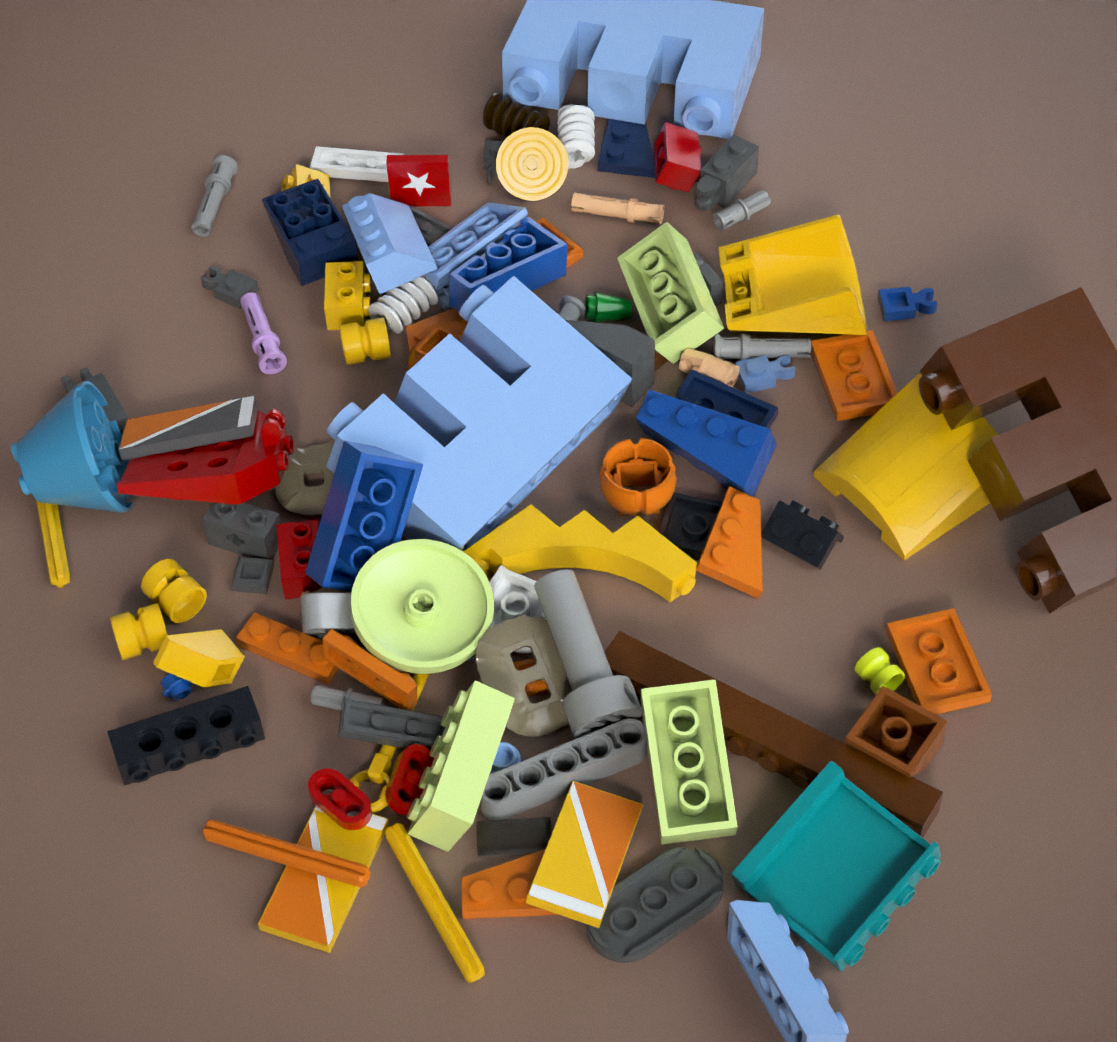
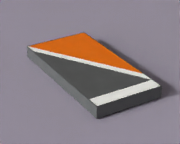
[118,395,258,460]

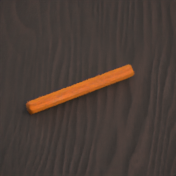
[202,819,371,888]

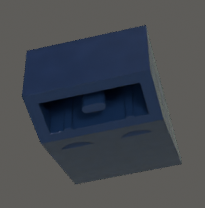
[262,179,358,286]

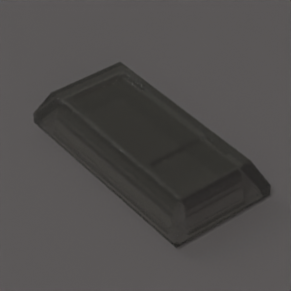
[476,817,552,857]

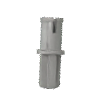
[712,190,771,231]
[311,685,384,710]

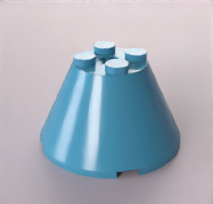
[11,381,134,513]

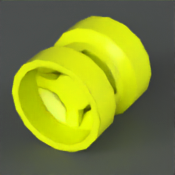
[855,647,905,695]

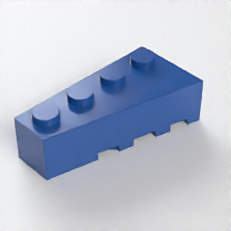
[449,216,568,312]
[636,389,777,497]

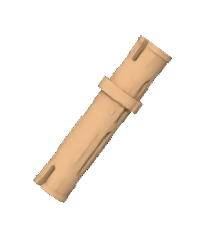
[571,192,665,224]

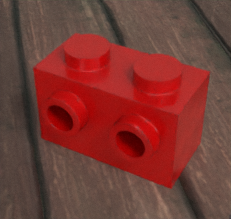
[653,122,703,193]
[276,519,322,600]

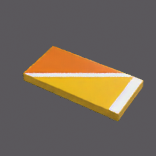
[526,781,643,928]
[258,806,389,953]

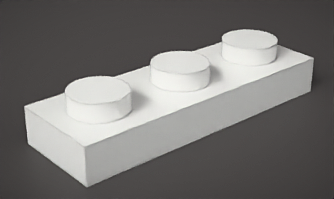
[310,146,404,182]

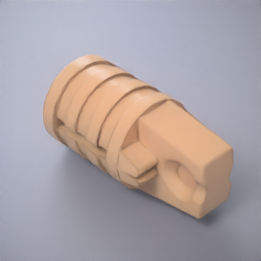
[679,348,740,387]

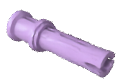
[240,292,287,374]

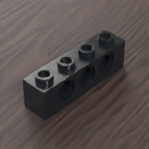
[107,686,265,785]

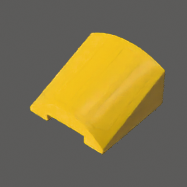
[718,215,867,335]
[813,374,998,561]

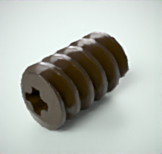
[483,92,550,138]

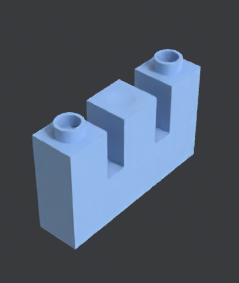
[502,0,764,139]
[326,276,632,551]

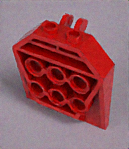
[116,408,294,505]

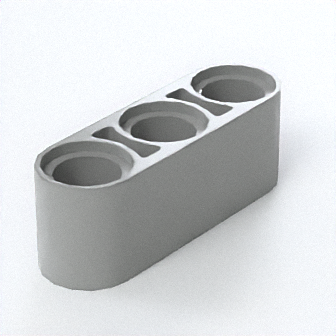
[300,593,356,634]

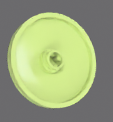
[350,539,494,674]

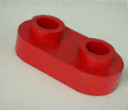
[385,744,434,815]
[308,768,372,830]

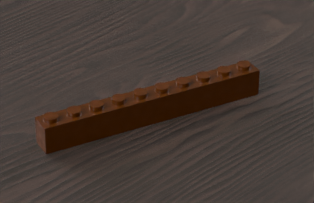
[604,631,943,838]

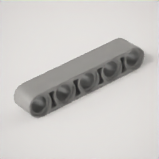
[480,718,647,822]

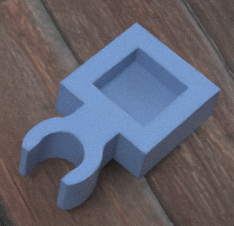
[735,355,795,393]

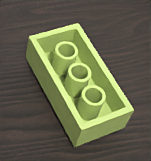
[617,222,724,364]
[407,680,515,852]
[641,680,738,845]

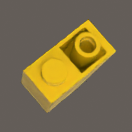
[153,629,245,687]

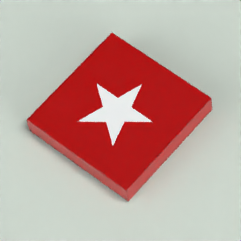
[386,155,452,207]

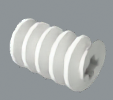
[557,104,595,169]
[368,275,438,334]

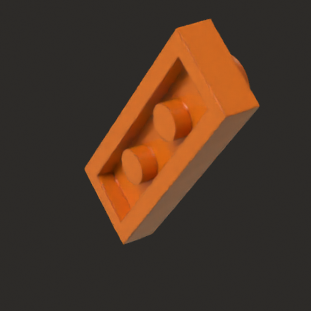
[236,612,339,685]
[323,629,417,710]

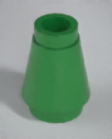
[585,292,632,323]

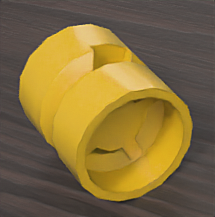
[339,317,391,365]
[141,558,207,623]
[110,603,168,661]

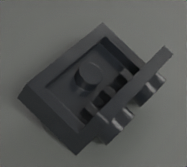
[761,500,844,570]

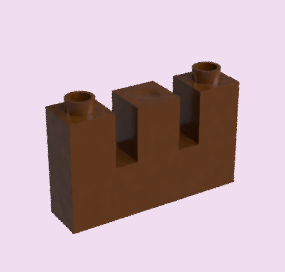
[919,287,1117,614]

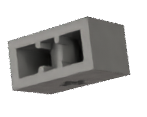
[203,503,281,559]

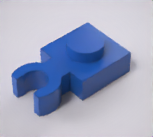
[878,287,937,321]

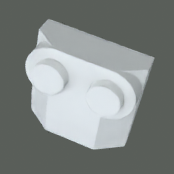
[489,565,546,654]

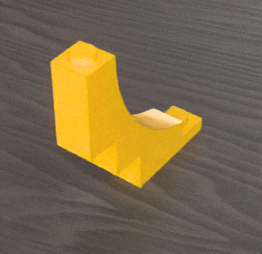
[463,504,697,603]

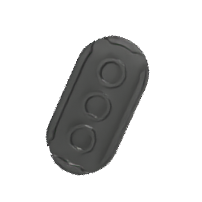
[586,847,723,963]

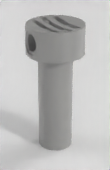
[534,569,642,739]

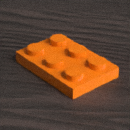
[811,330,898,421]
[886,608,992,715]

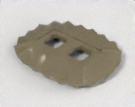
[275,442,334,517]
[476,615,572,737]

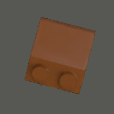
[845,686,948,778]

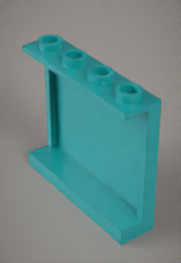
[731,760,941,972]

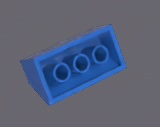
[305,440,423,592]

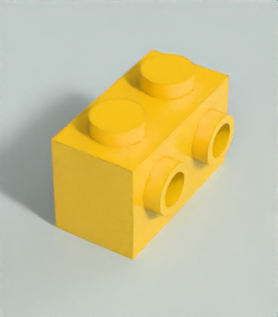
[324,261,371,330]

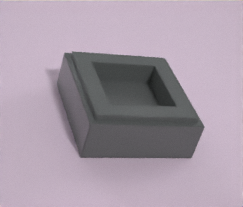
[232,556,274,594]

